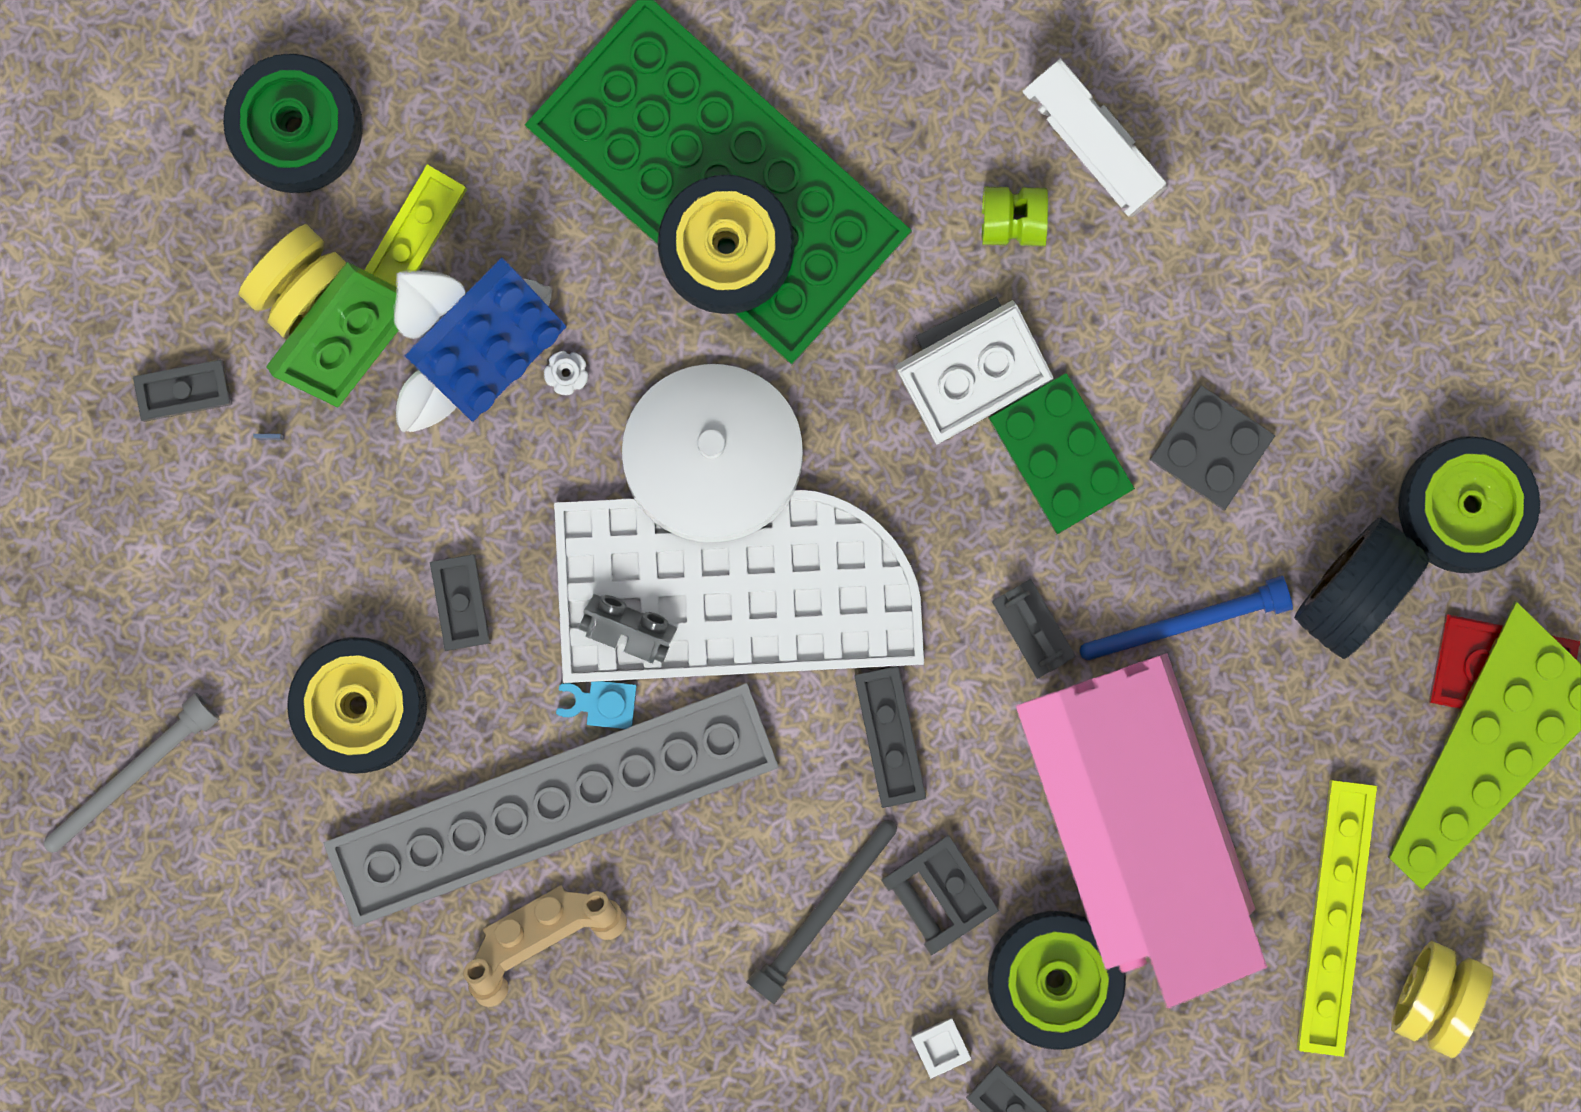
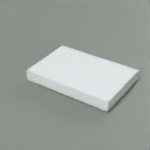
[895,300,1054,445]

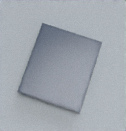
[253,433,284,441]

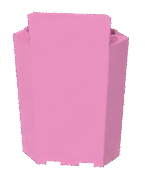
[1016,653,1267,1009]

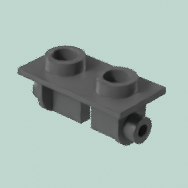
[992,579,1076,679]
[579,594,678,664]

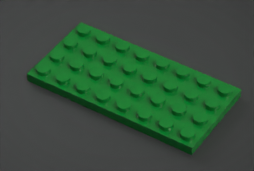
[524,0,912,365]

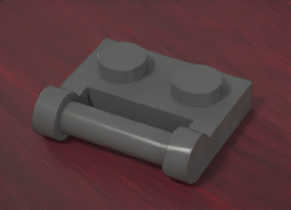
[881,835,999,955]

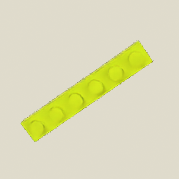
[1297,780,1377,1057]

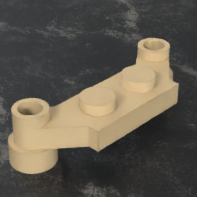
[463,885,627,1007]

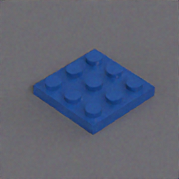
[404,258,567,422]

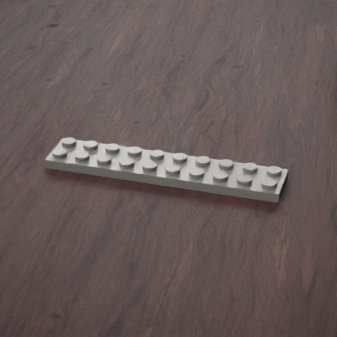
[323,683,779,927]

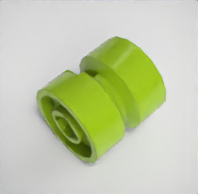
[982,186,1048,247]

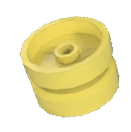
[238,224,346,340]
[1391,941,1493,1058]

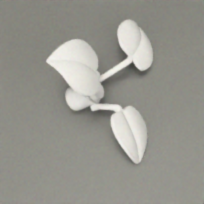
[394,271,552,433]

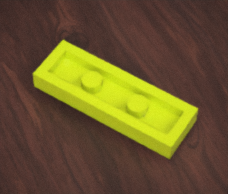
[365,164,467,287]

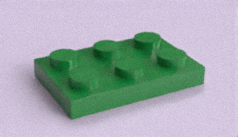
[988,373,1135,535]

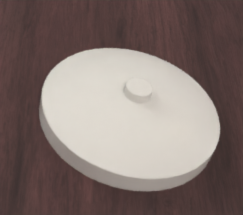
[622,364,803,542]

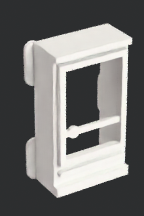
[1022,58,1168,217]

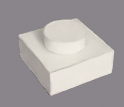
[911,1017,972,1079]

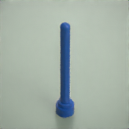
[1080,575,1293,660]

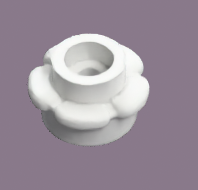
[544,351,588,395]

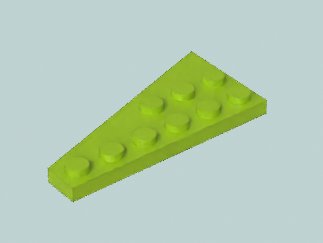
[1388,601,1581,890]

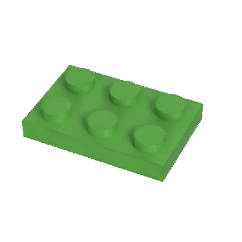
[266,262,399,408]

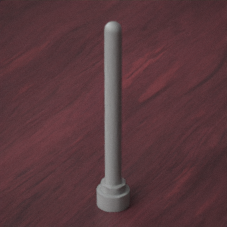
[44,693,220,853]

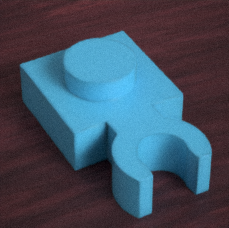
[556,681,637,729]

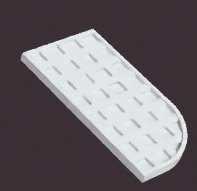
[554,490,924,683]

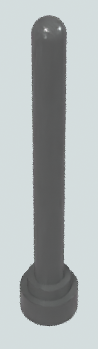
[746,820,897,1005]

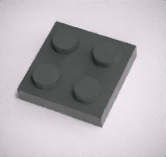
[1150,386,1275,511]

